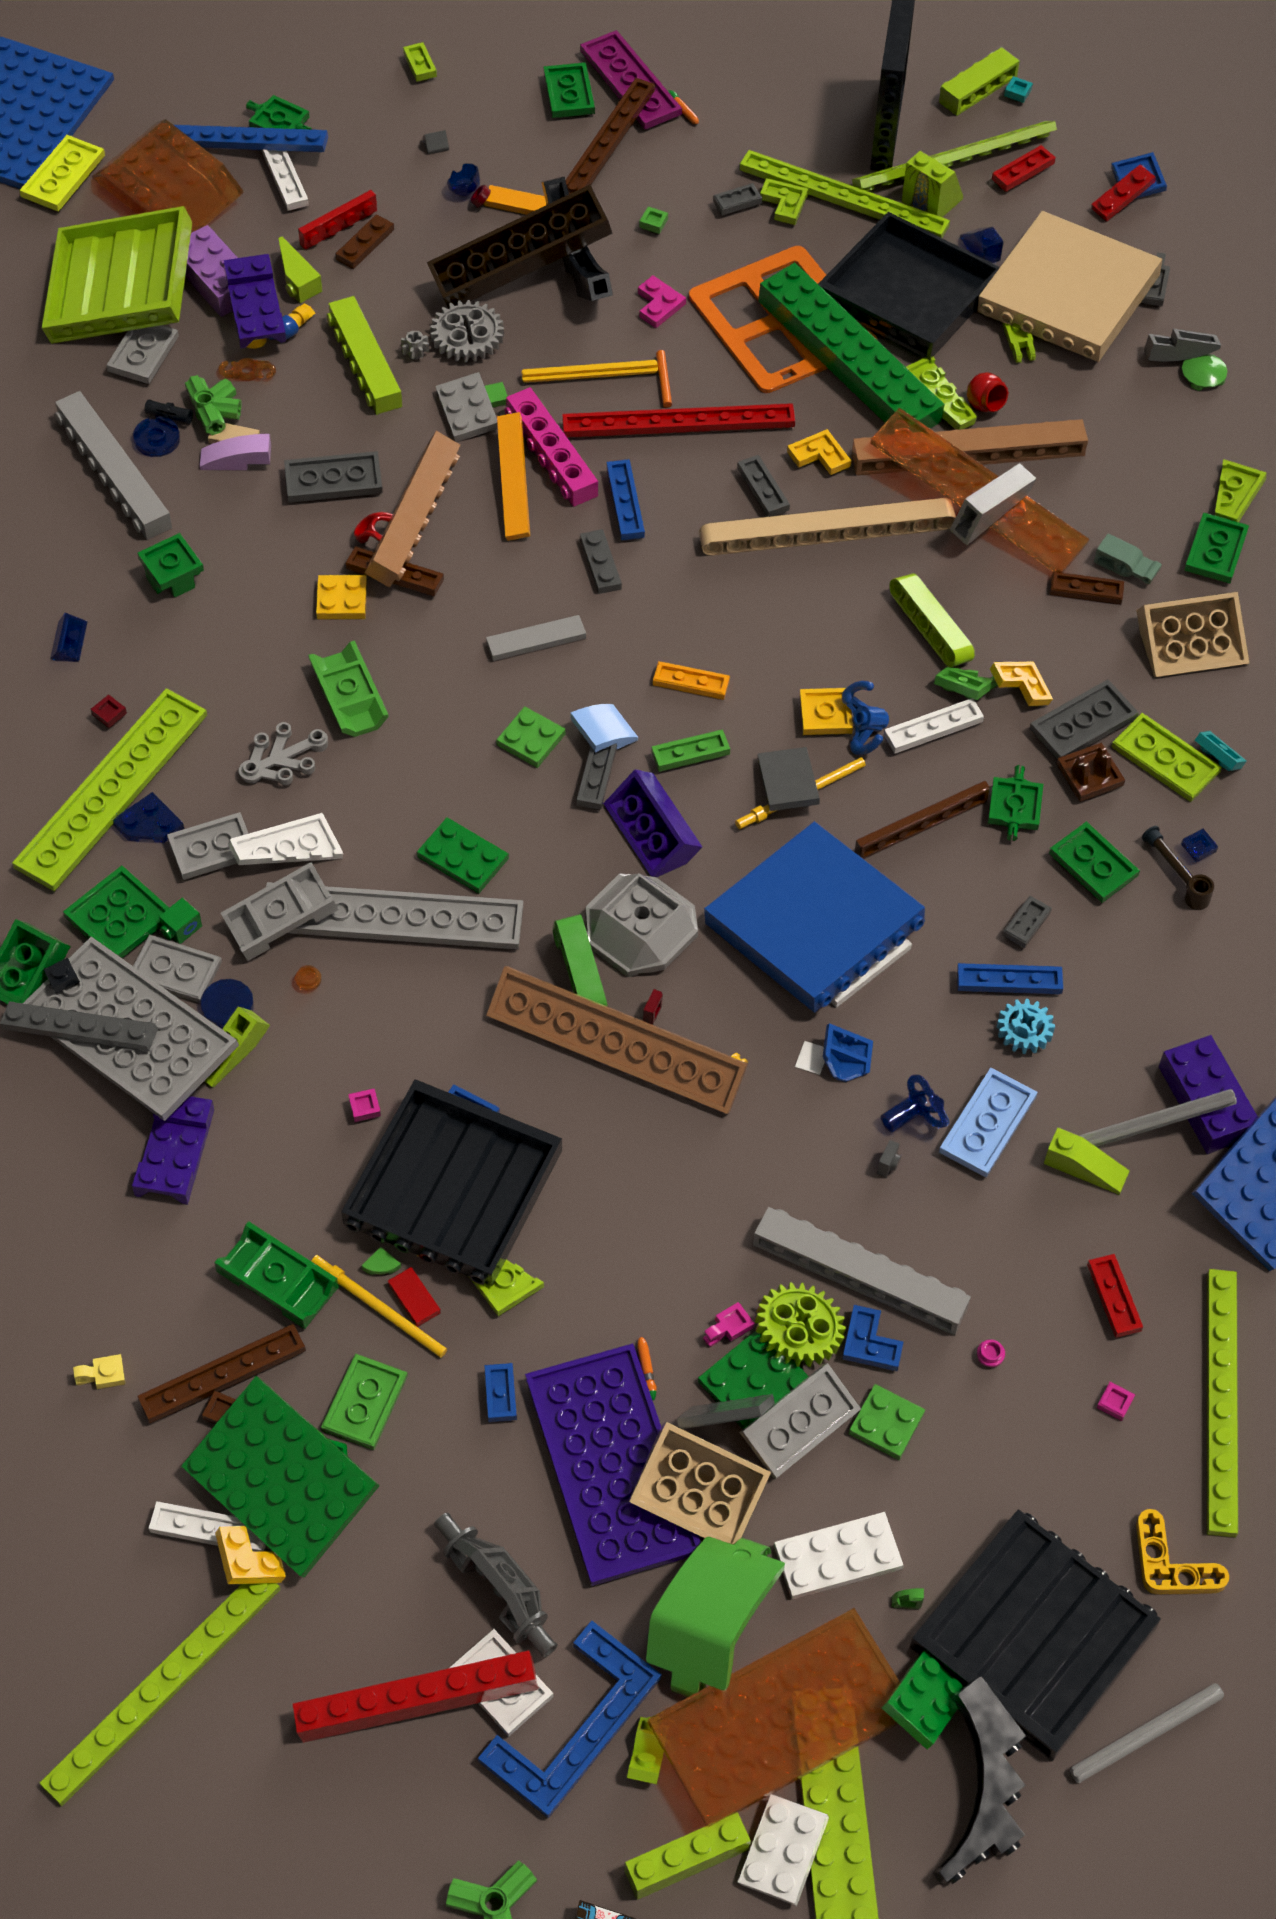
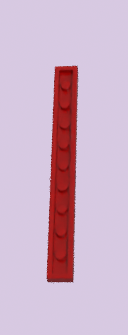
[562,403,795,438]

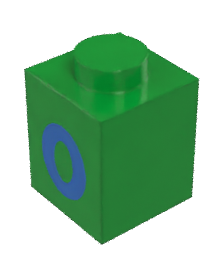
[159,898,202,944]

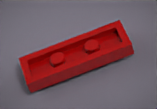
[992,145,1056,192]
[1091,164,1156,222]
[1087,1254,1143,1338]

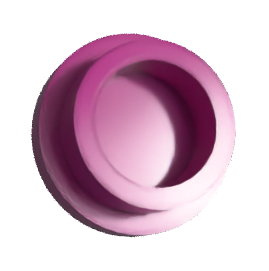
[977,1339,1005,1367]

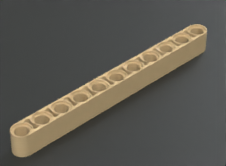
[699,498,956,555]

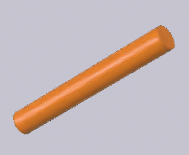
[656,350,672,408]

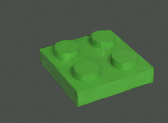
[496,706,566,768]
[849,1384,926,1460]

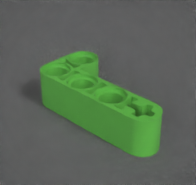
[552,914,608,1007]

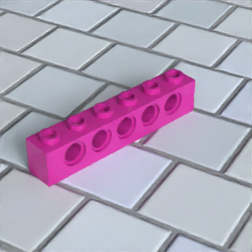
[504,387,598,507]

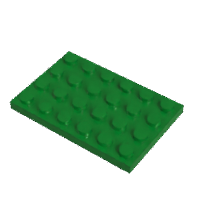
[181,1376,380,1578]

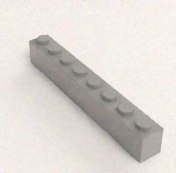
[55,391,172,540]
[753,1207,971,1335]

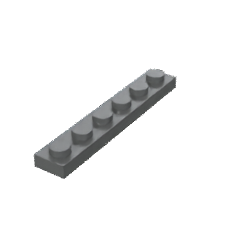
[0,1002,158,1051]

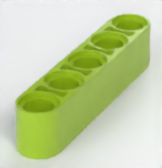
[889,573,975,667]

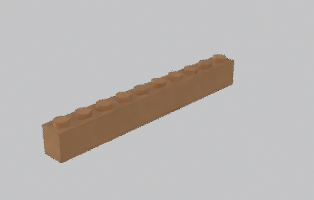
[852,419,1088,476]

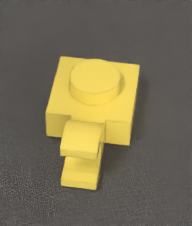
[73,1354,125,1389]

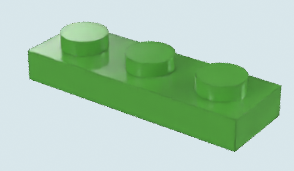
[651,729,730,772]

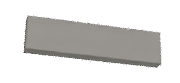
[486,615,586,661]

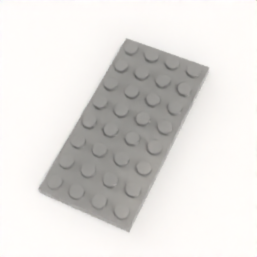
[23,937,239,1121]

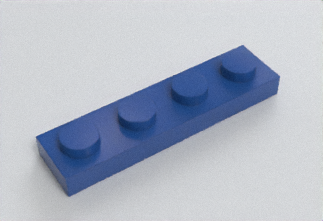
[606,459,645,540]
[957,963,1063,994]

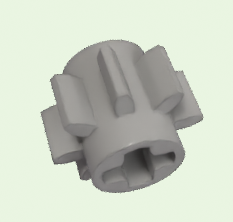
[401,331,429,359]

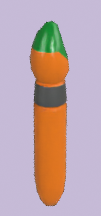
[637,1337,657,1401]

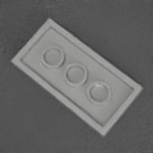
[739,1363,861,1479]

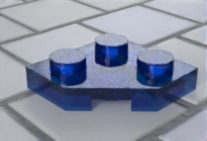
[113,792,185,843]

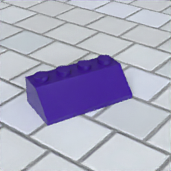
[603,769,702,878]

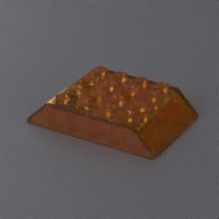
[92,119,244,233]

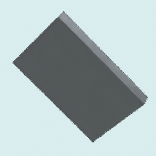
[757,747,820,811]
[677,1394,775,1429]

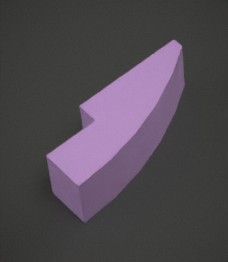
[200,434,271,470]

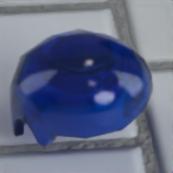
[447,163,480,196]

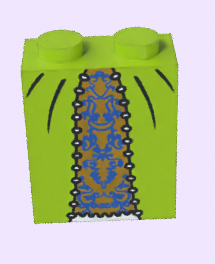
[902,151,963,217]

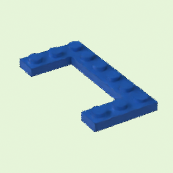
[478,1620,662,1818]

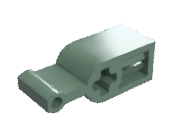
[1094,533,1162,584]

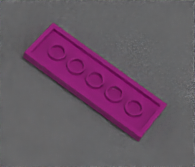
[580,30,682,129]

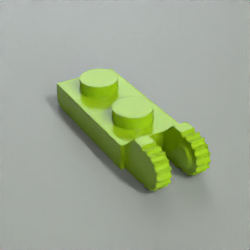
[1002,322,1036,363]

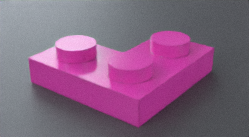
[638,275,686,328]

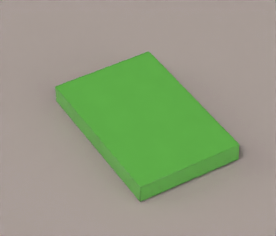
[321,1353,408,1450]

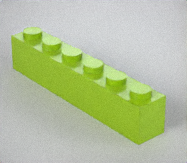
[326,296,402,415]

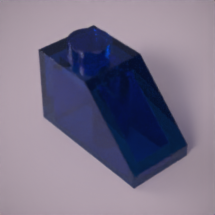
[960,227,1004,263]

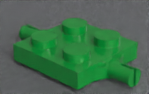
[246,95,312,130]
[988,765,1044,841]

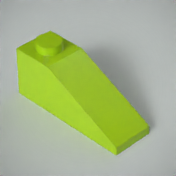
[278,236,322,303]
[205,1006,270,1087]
[1044,1127,1129,1195]

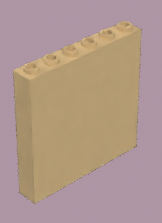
[978,211,1163,362]

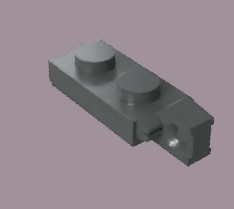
[1141,252,1170,306]

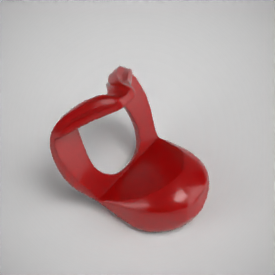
[354,512,393,544]

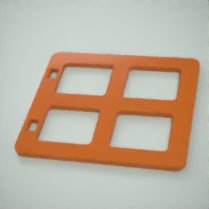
[689,246,877,393]

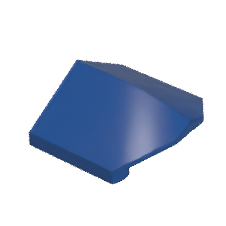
[823,1023,873,1082]

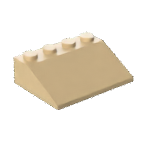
[1136,592,1249,678]
[629,1422,771,1545]

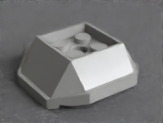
[586,873,698,977]

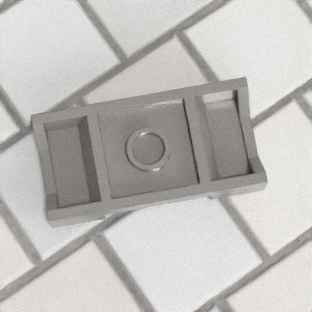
[221,862,339,961]

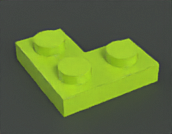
[760,178,808,225]

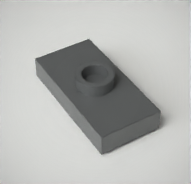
[713,183,762,216]
[1002,896,1052,948]

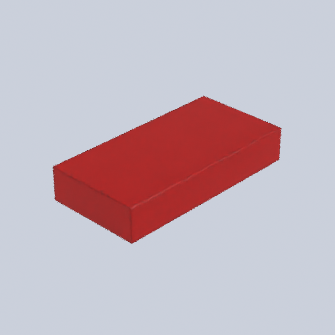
[388,1267,441,1327]

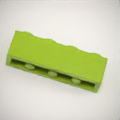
[939,47,1020,116]
[625,1812,751,1900]

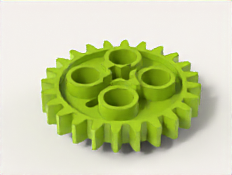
[754,1282,846,1367]

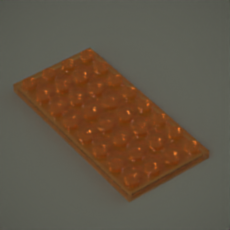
[647,1608,900,1828]

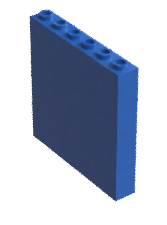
[704,821,925,1013]

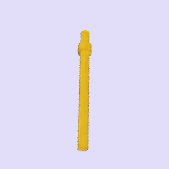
[735,757,866,830]
[311,1255,447,1358]

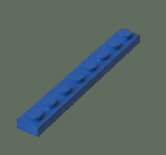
[154,124,328,152]

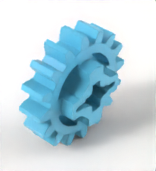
[997,999,1055,1054]

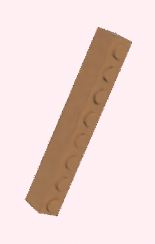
[364,431,460,588]

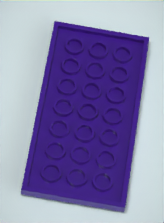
[525,1343,701,1586]

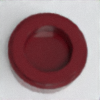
[471,185,491,208]

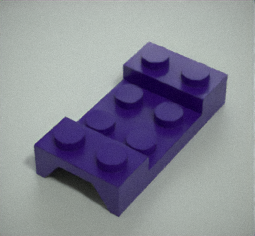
[224,254,286,349]
[132,1096,214,1205]

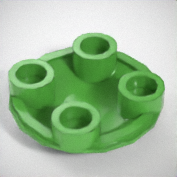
[1182,354,1228,390]

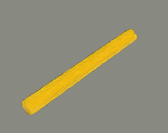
[522,360,658,383]

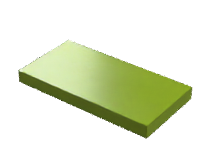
[1111,713,1222,802]

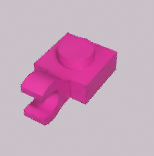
[703,1302,754,1347]

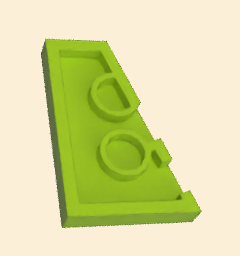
[1215,459,1267,522]
[468,1259,544,1316]

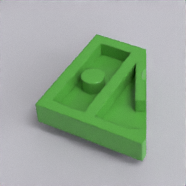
[934,667,997,700]

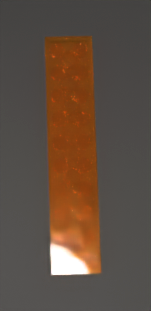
[870,408,1089,573]

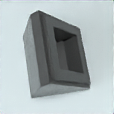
[422,130,449,154]

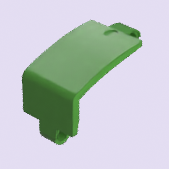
[646,1537,785,1701]

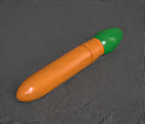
[668,90,699,124]

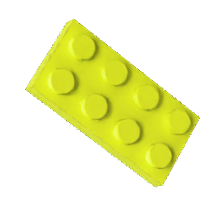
[19,135,105,212]

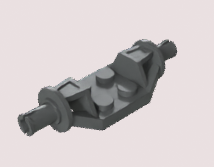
[434,1513,558,1658]

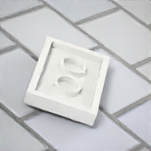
[449,1629,553,1737]
[738,1794,829,1906]

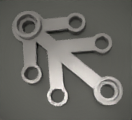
[239,722,328,785]

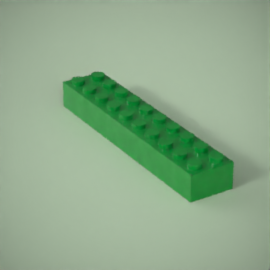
[758,262,945,435]

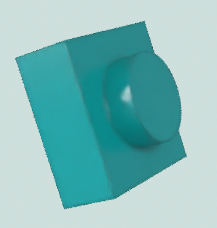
[1004,76,1033,103]

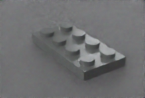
[284,451,383,502]
[1029,679,1139,759]

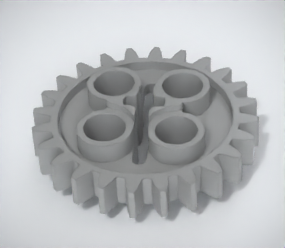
[430,300,504,362]

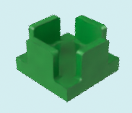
[137,533,204,597]

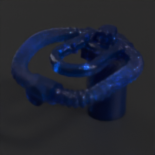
[880,1074,950,1133]

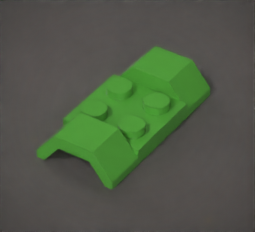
[308,640,389,737]

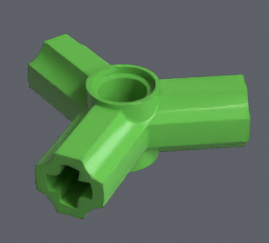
[446,1860,537,1919]

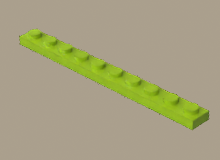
[852,121,1057,191]
[739,150,950,238]
[1207,1269,1238,1538]
[40,1583,281,1807]

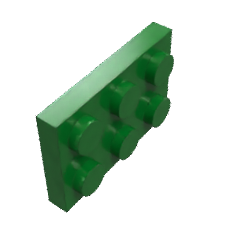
[543,62,595,118]
[1184,512,1249,584]
[417,817,509,894]
[1049,821,1140,903]
[882,1650,964,1750]

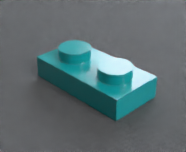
[1195,731,1247,771]

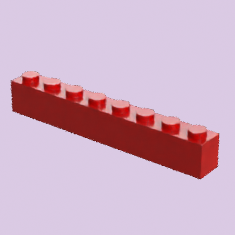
[293,1650,539,1743]

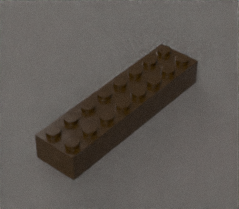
[427,184,613,309]

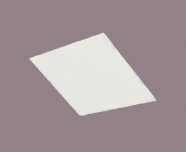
[795,1041,825,1075]

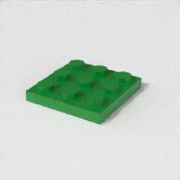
[63,865,169,958]
[698,1331,809,1429]

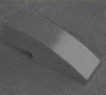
[1144,329,1221,362]

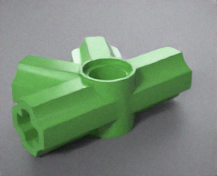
[185,375,242,435]

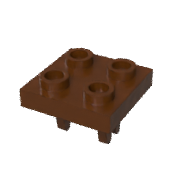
[1057,742,1125,802]

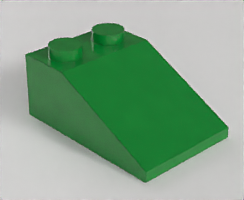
[0,919,71,1004]

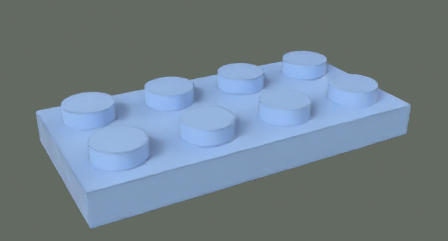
[939,1067,1038,1178]

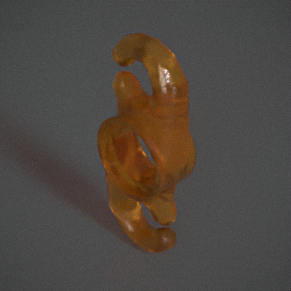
[218,358,276,381]

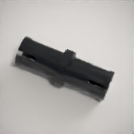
[144,399,193,424]

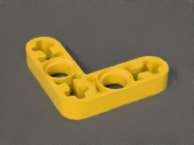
[1136,1509,1229,1595]

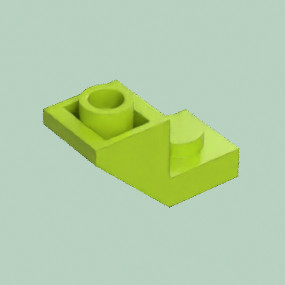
[627,1717,670,1784]

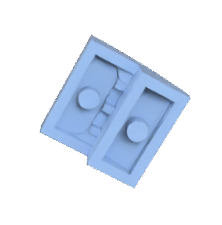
[570,704,638,752]

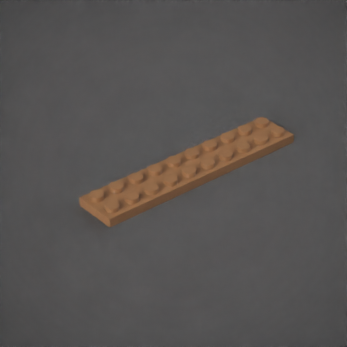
[486,966,748,1114]

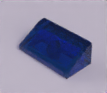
[50,612,88,662]

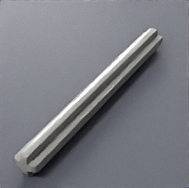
[1080,1089,1237,1147]
[1070,1683,1224,1783]

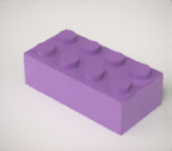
[185,225,238,317]

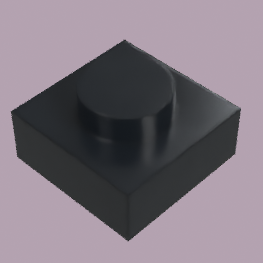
[44,958,80,993]

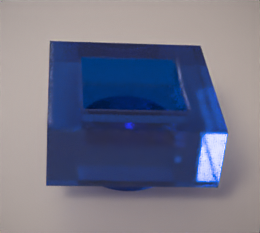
[1181,828,1218,862]

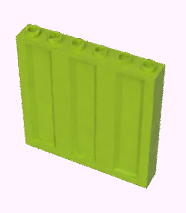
[42,206,192,344]

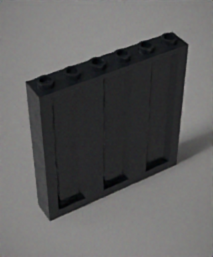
[341,1079,562,1286]
[910,1509,1161,1762]

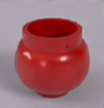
[966,372,1009,412]

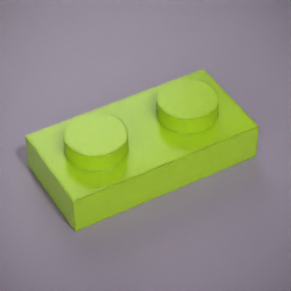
[403,42,437,82]

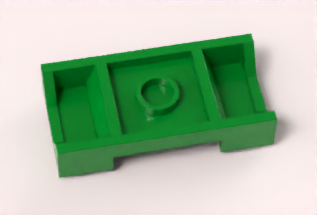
[214,1221,339,1329]

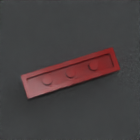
[298,190,377,250]

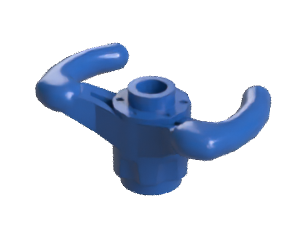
[842,681,889,755]

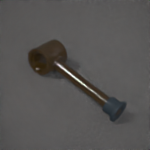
[1142,825,1214,910]

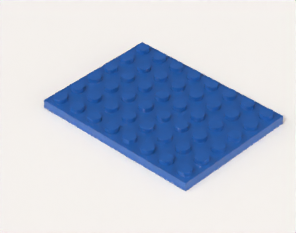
[0,36,114,189]

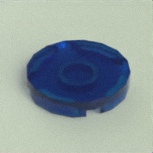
[133,416,180,457]
[201,979,254,1028]

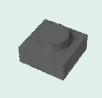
[877,1140,901,1178]

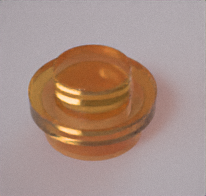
[295,965,322,991]

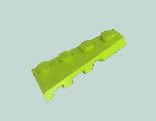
[906,356,977,430]

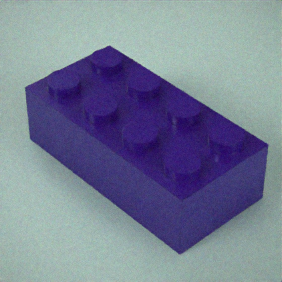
[1159,1035,1258,1154]

